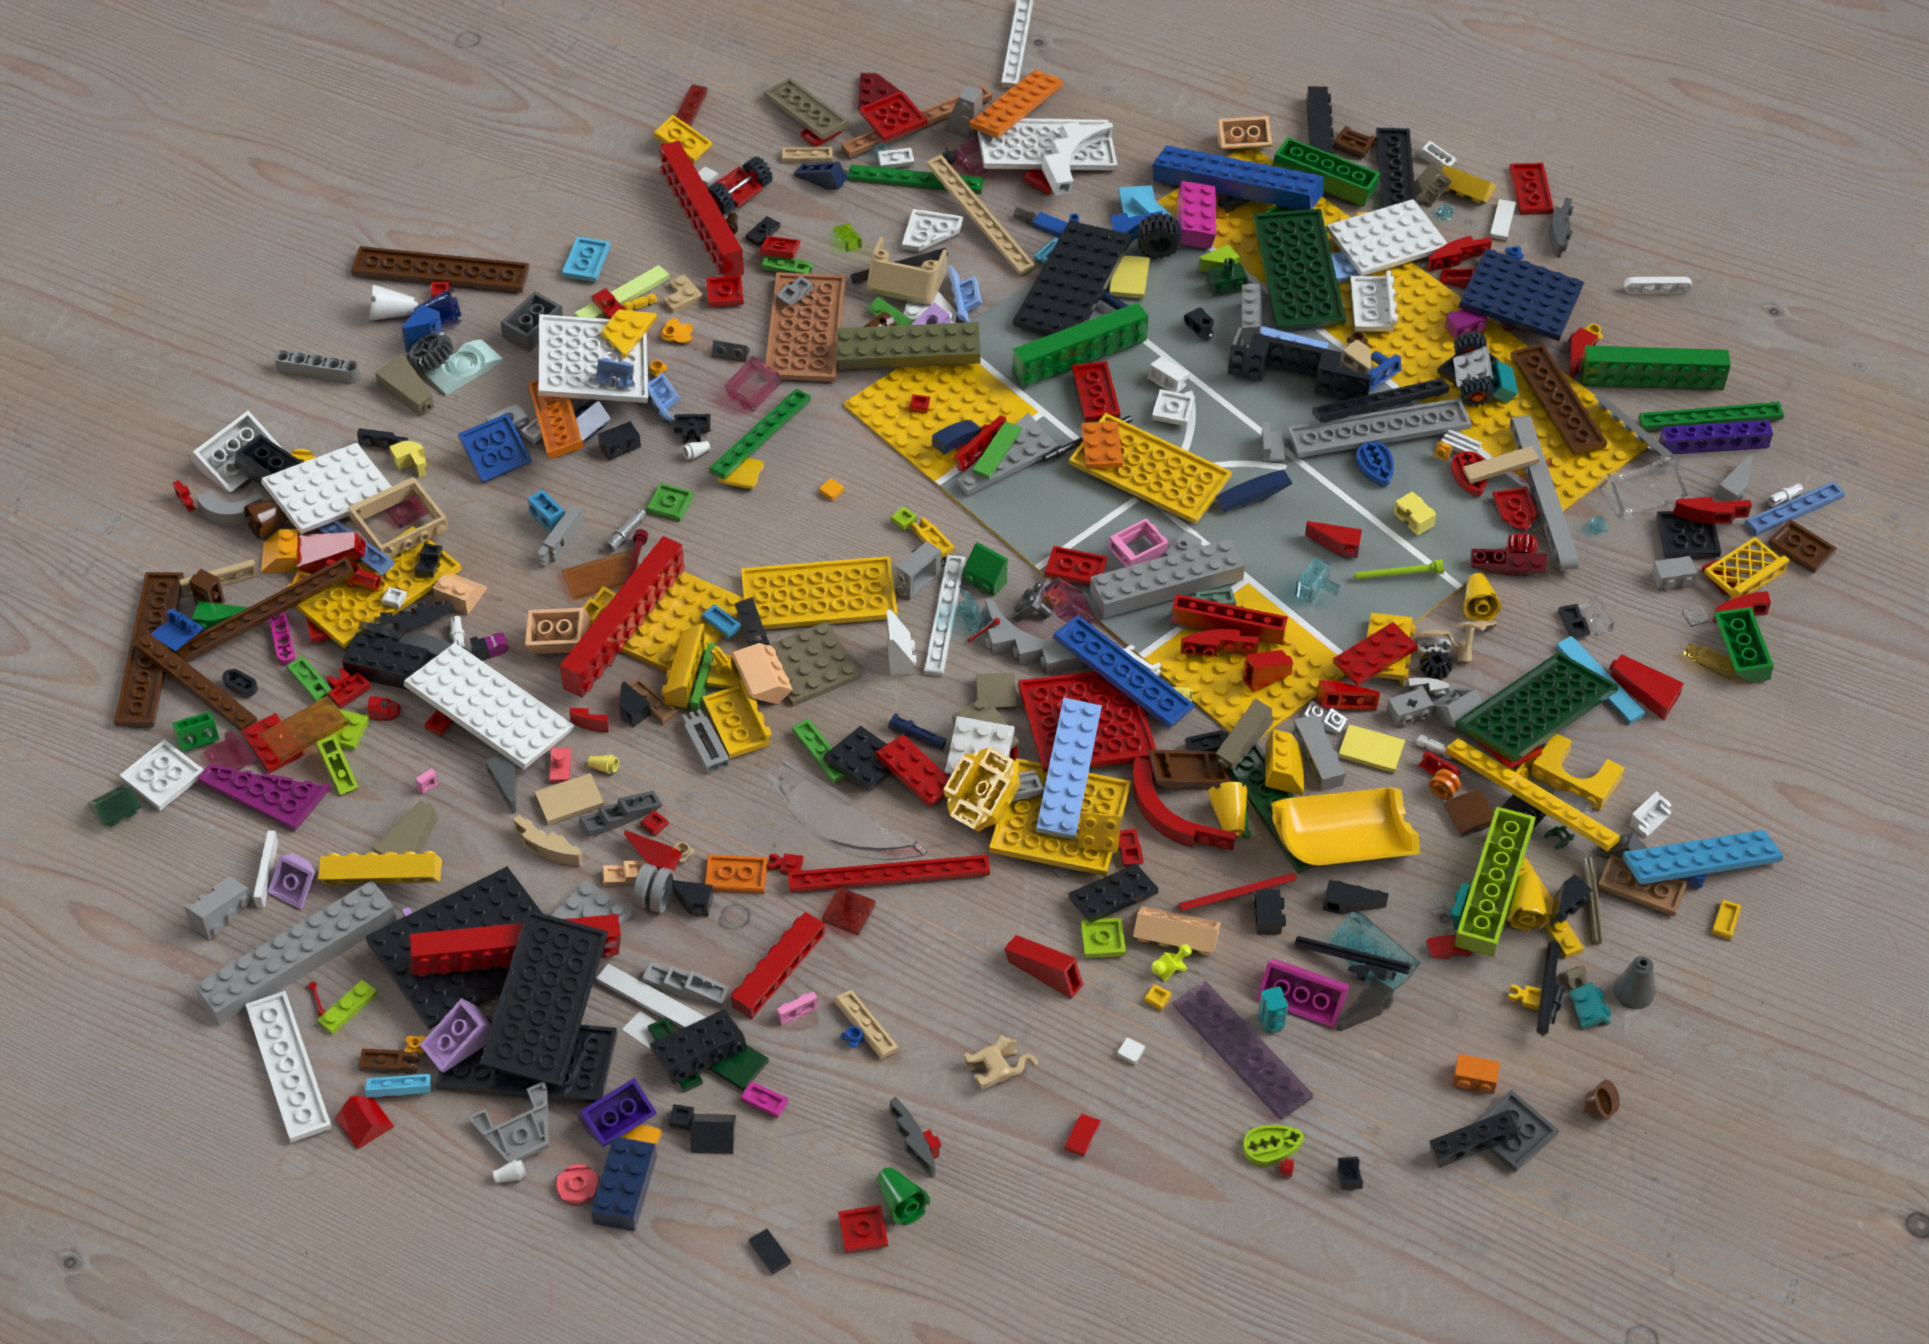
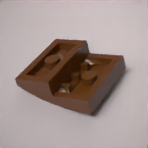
[1443,790,1494,837]

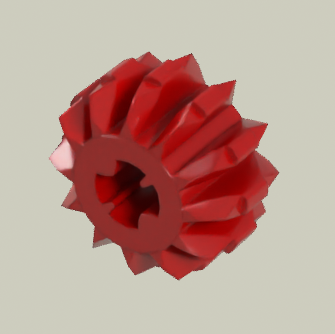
[1506,533,1538,553]

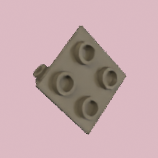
[1414,161,1452,208]

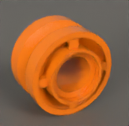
[1429,769,1461,800]

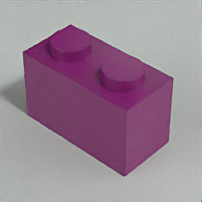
[1445,309,1488,340]

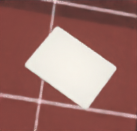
[623,1011,656,1048]

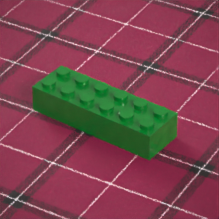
[1272,137,1380,206]

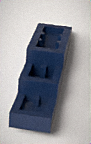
[1216,469,1293,513]

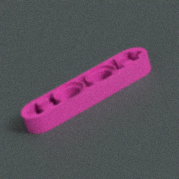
[269,611,296,666]

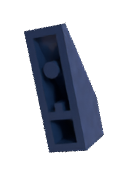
[794,162,848,189]

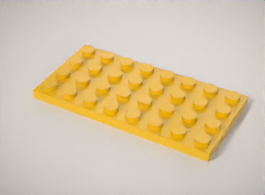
[1069,413,1232,525]
[296,526,462,648]
[741,556,898,630]

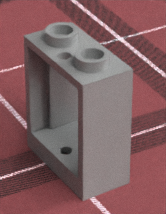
[896,541,941,600]

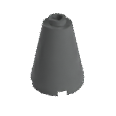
[1614,956,1656,1009]

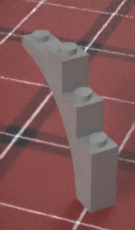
[983,598,1089,675]

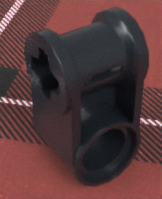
[1184,307,1214,340]

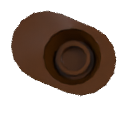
[1582,1080,1620,1120]

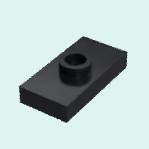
[746,216,781,246]

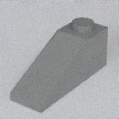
[1716,455,1753,502]

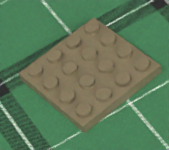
[770,622,861,707]

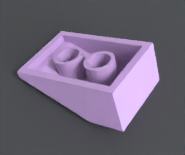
[420,998,492,1073]

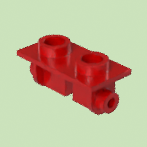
[1418,751,1462,777]

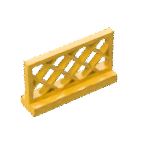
[1704,537,1790,600]

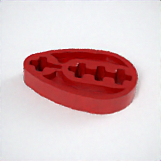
[1451,451,1488,497]

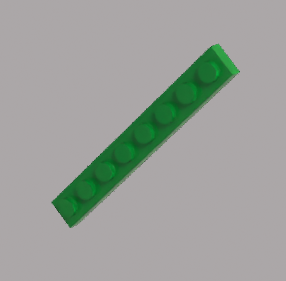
[848,164,984,194]
[710,389,811,480]
[1638,402,1784,431]

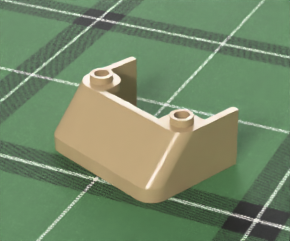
[867,236,947,304]

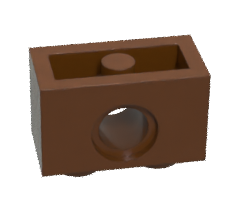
[189,569,225,606]

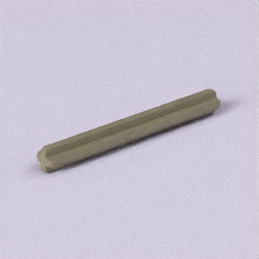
[1582,857,1603,944]

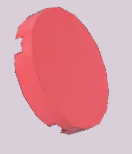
[556,1164,599,1206]

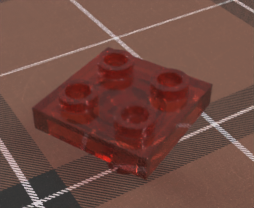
[822,887,876,936]

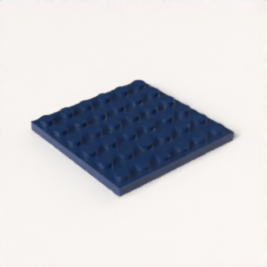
[1458,248,1585,341]

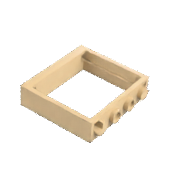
[348,477,448,558]

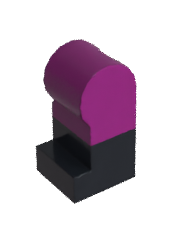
[469,633,509,661]

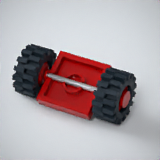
[707,156,773,215]

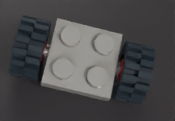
[1453,331,1494,407]

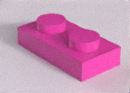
[741,1081,788,1118]

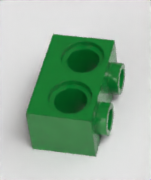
[172,711,219,751]

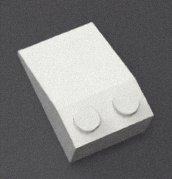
[887,610,917,676]

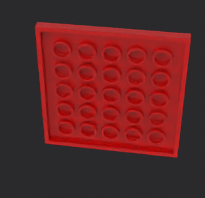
[1018,671,1157,773]

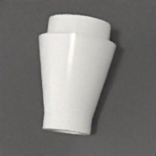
[682,441,710,460]
[493,1159,526,1183]

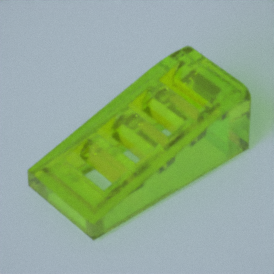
[833,223,862,252]

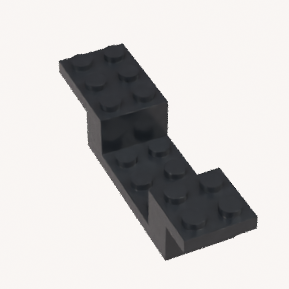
[1228,333,1372,400]

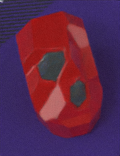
[368,696,401,721]

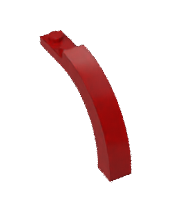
[1132,757,1236,851]

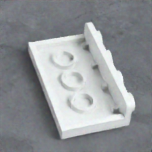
[1350,270,1398,332]

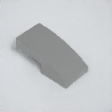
[776,275,814,305]

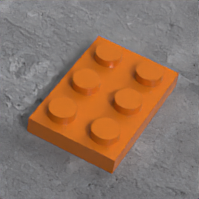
[1081,421,1123,469]

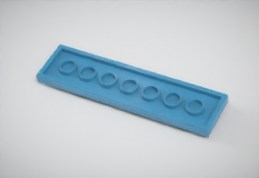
[1622,830,1784,885]

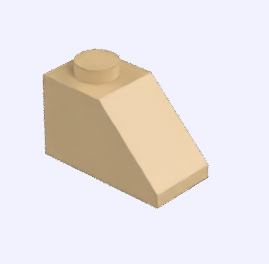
[1341,340,1371,374]

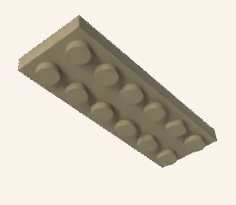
[763,78,850,140]

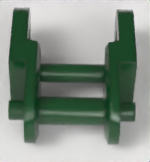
[1544,825,1575,850]

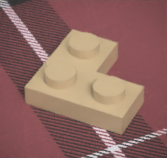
[664,274,703,313]

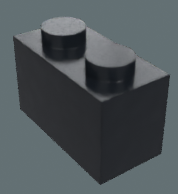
[598,421,641,460]
[1254,889,1286,935]

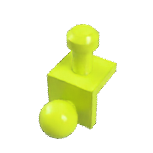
[1151,944,1191,981]

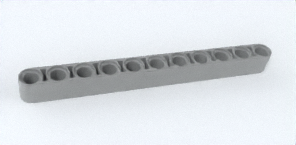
[1510,416,1579,571]

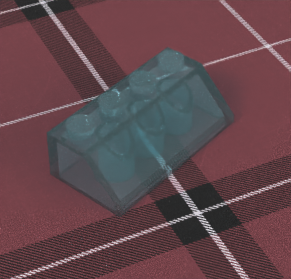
[1329,912,1421,995]

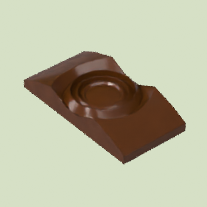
[1148,750,1230,790]

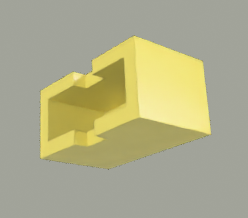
[1394,491,1437,536]

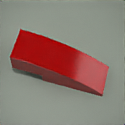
[1712,591,1771,623]

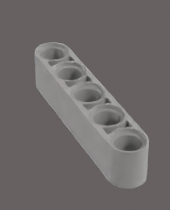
[274,350,361,384]

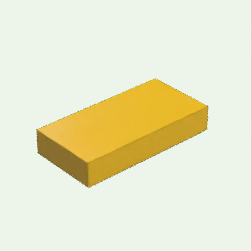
[1711,899,1742,941]

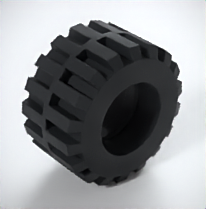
[1137,213,1181,259]

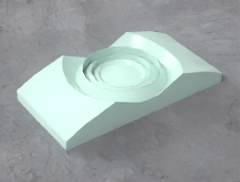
[424,339,503,396]

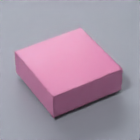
[416,769,438,794]

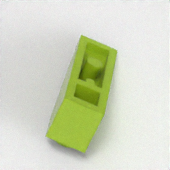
[315,734,359,796]

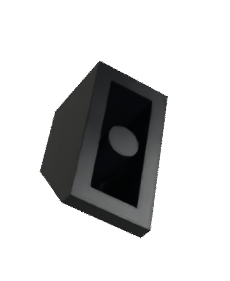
[619,681,651,728]
[672,880,713,916]

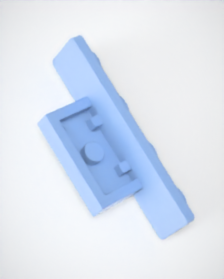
[948,265,983,323]
[648,373,681,424]

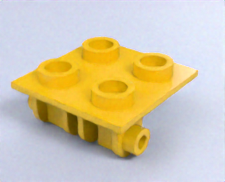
[1078,812,1121,852]

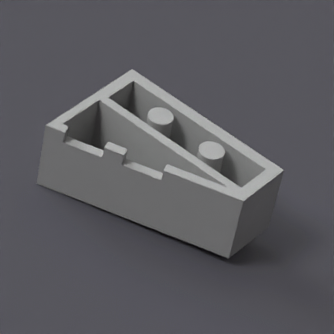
[944,85,983,140]
[184,876,251,941]

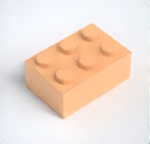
[525,608,590,654]

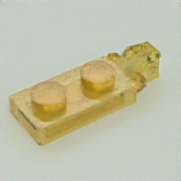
[1684,643,1735,680]

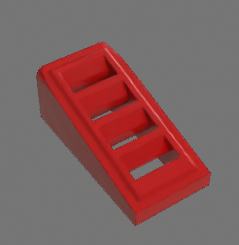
[1440,268,1476,288]

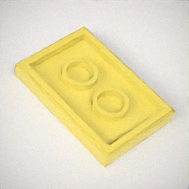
[1110,255,1150,299]
[1338,724,1405,773]

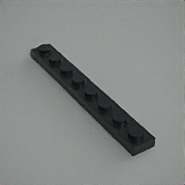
[1312,378,1450,422]

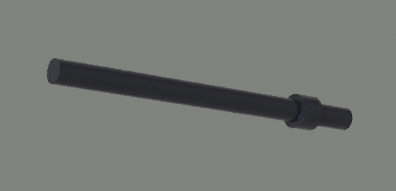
[1042,415,1133,462]

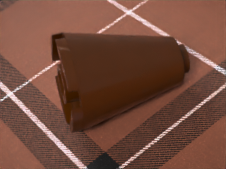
[243,499,289,540]

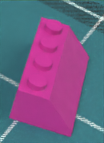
[1256,958,1350,1028]

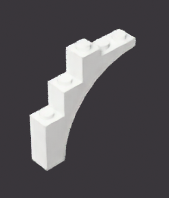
[1042,122,1114,196]

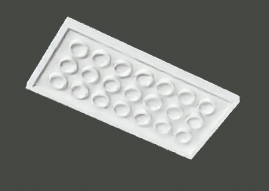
[978,119,1118,170]
[404,643,574,770]

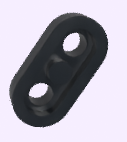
[222,669,258,697]

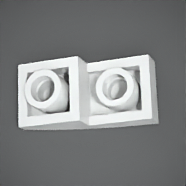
[1408,678,1449,696]
[1301,701,1347,734]

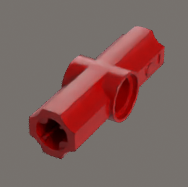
[324,559,382,591]

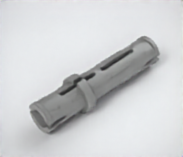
[605,509,647,552]

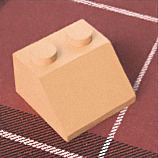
[433,574,487,615]

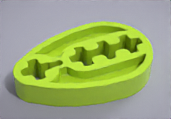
[1243,1125,1304,1167]

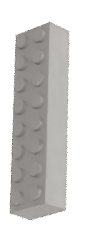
[1090,539,1245,618]

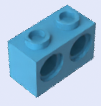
[527,489,565,533]

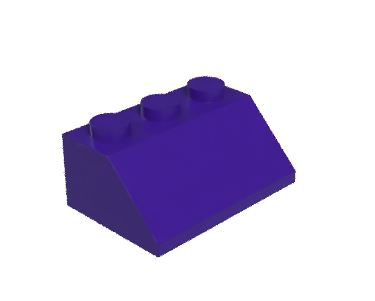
[578,1078,657,1148]

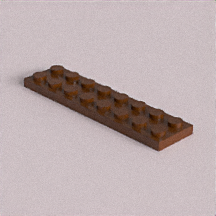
[1510,343,1607,456]

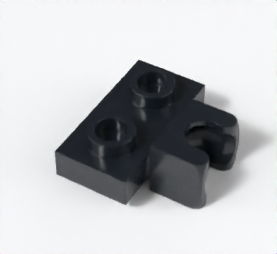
[674,414,711,445]

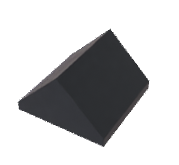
[691,1114,736,1154]

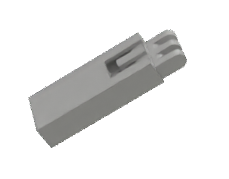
[538,505,584,567]
[682,709,730,775]

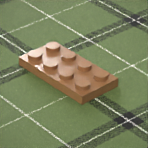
[1597,854,1688,917]

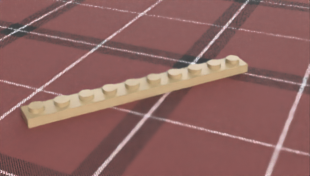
[927,155,1035,276]

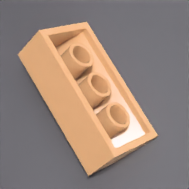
[1133,906,1221,955]

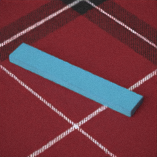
[1556,636,1645,724]

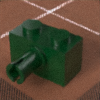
[1207,258,1248,296]

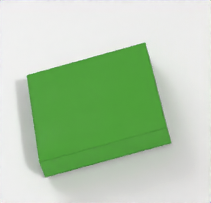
[646,483,694,522]

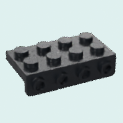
[650,1009,747,1084]

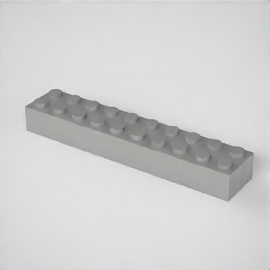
[194,880,397,1026]

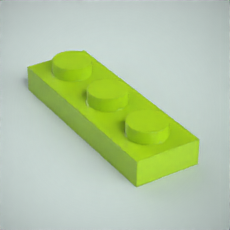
[317,979,378,1035]

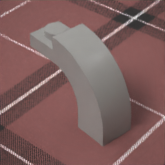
[196,489,263,526]

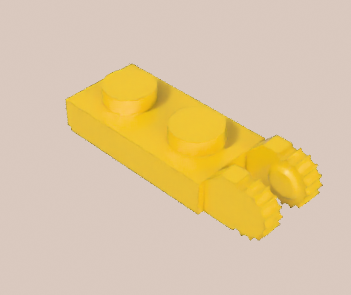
[910,517,955,558]

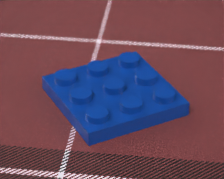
[458,413,532,483]

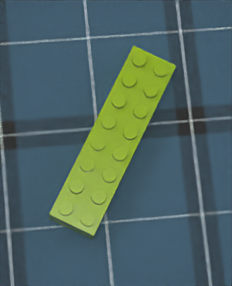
[1454,806,1536,957]

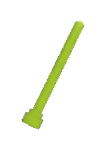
[1354,559,1444,579]

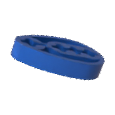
[1356,442,1394,487]

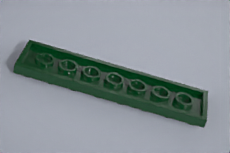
[1227,743,1318,874]

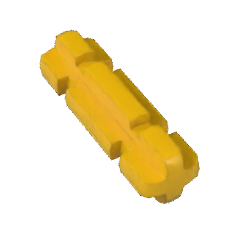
[623,293,657,311]

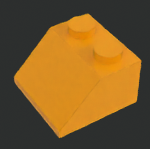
[261,529,300,574]

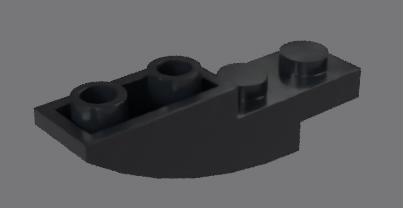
[374,601,453,631]

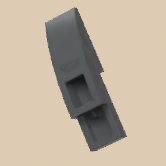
[1550,197,1574,258]

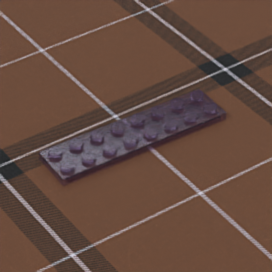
[1173,980,1313,1121]

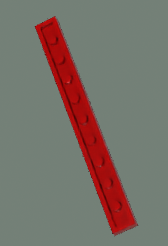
[788,854,990,893]

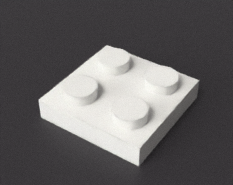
[1152,389,1195,427]

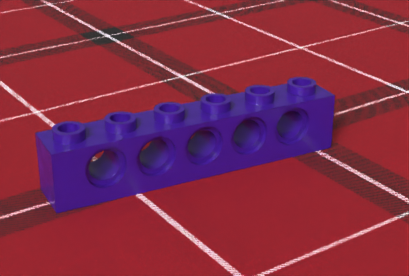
[1659,420,1773,455]

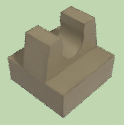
[1559,965,1587,990]

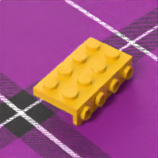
[1367,613,1416,686]
[702,679,772,759]

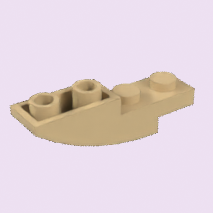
[513,815,583,867]

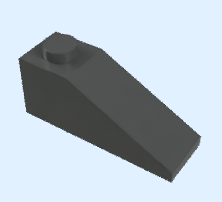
[485,754,518,813]

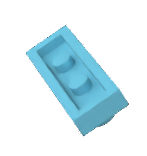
[365,1074,431,1098]

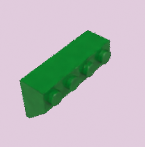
[1714,607,1774,683]

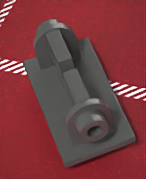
[712,340,750,362]

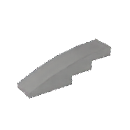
[641,961,729,1005]

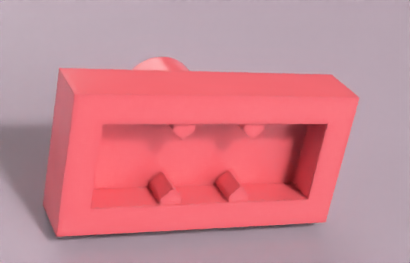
[549,748,571,784]

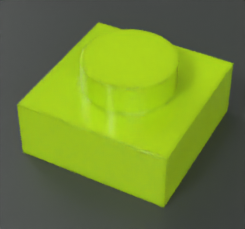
[891,507,917,531]

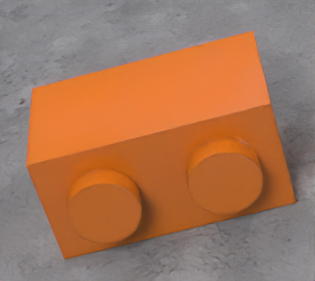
[1452,1054,1500,1094]

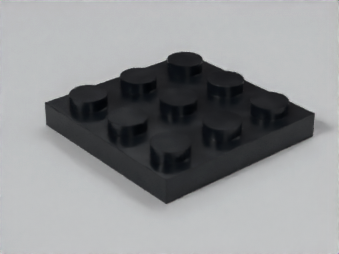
[1656,511,1722,558]
[823,725,892,792]

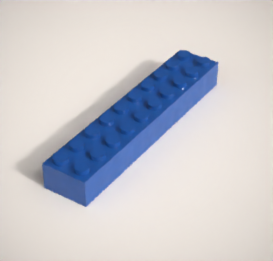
[1152,145,1323,210]

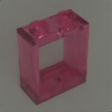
[953,134,991,177]
[724,356,782,412]
[1044,577,1096,624]

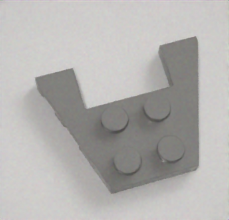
[468,1082,550,1163]

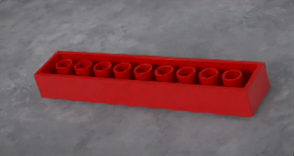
[659,140,744,276]
[560,536,685,698]
[410,914,621,976]

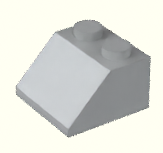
[1432,688,1482,728]

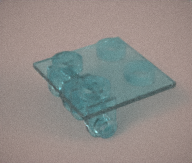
[958,585,987,633]

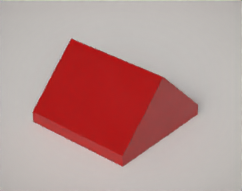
[335,1096,394,1150]

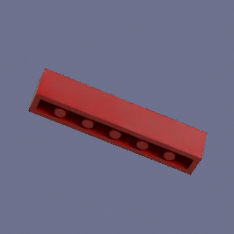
[1171,594,1288,645]
[731,912,825,1019]

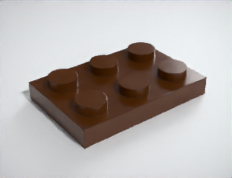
[1768,519,1837,573]

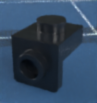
[1337,1156,1363,1191]

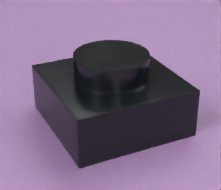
[668,1104,695,1130]

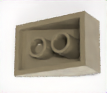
[952,697,1019,749]

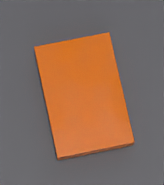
[704,854,768,894]

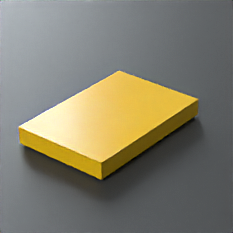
[653,115,713,164]

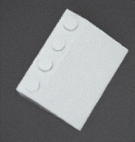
[190,411,283,494]

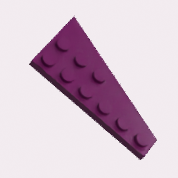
[198,764,330,831]

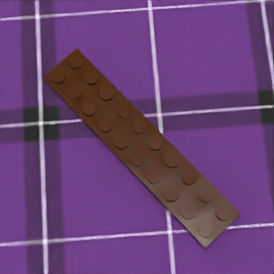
[351,246,530,293]
[114,572,184,727]

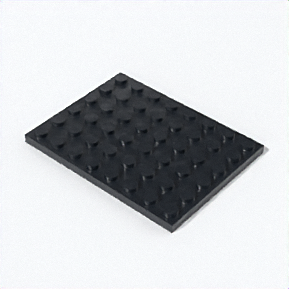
[365,866,542,1030]

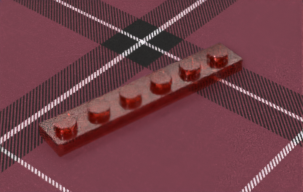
[659,84,708,153]

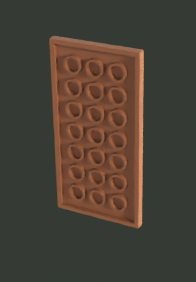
[764,272,846,382]

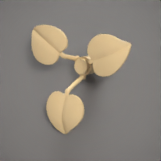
[1414,621,1497,661]

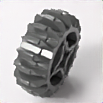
[407,331,454,374]

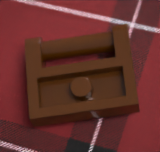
[1334,126,1376,158]

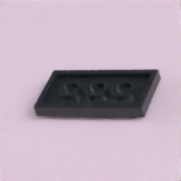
[1068,863,1158,923]

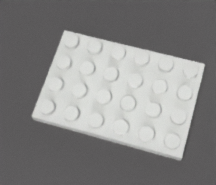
[1326,199,1447,276]
[261,443,392,534]

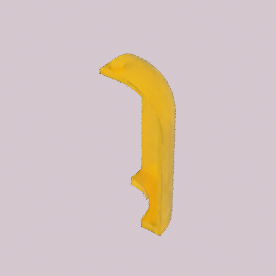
[1272,787,1420,865]

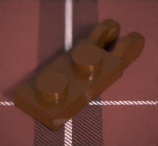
[359,1048,421,1074]

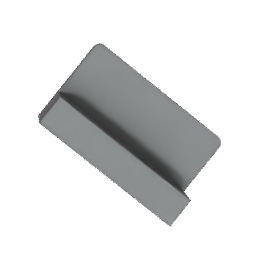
[1261,422,1285,461]

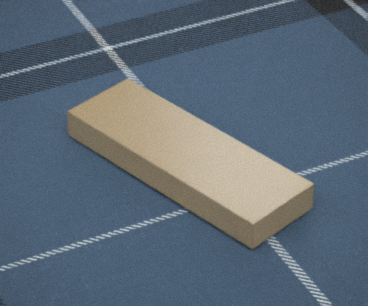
[782,147,832,164]

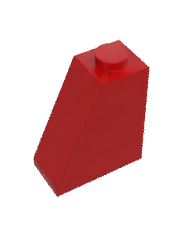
[1242,650,1293,692]

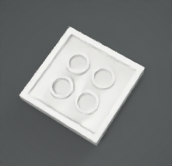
[945,716,1015,775]
[120,739,204,811]

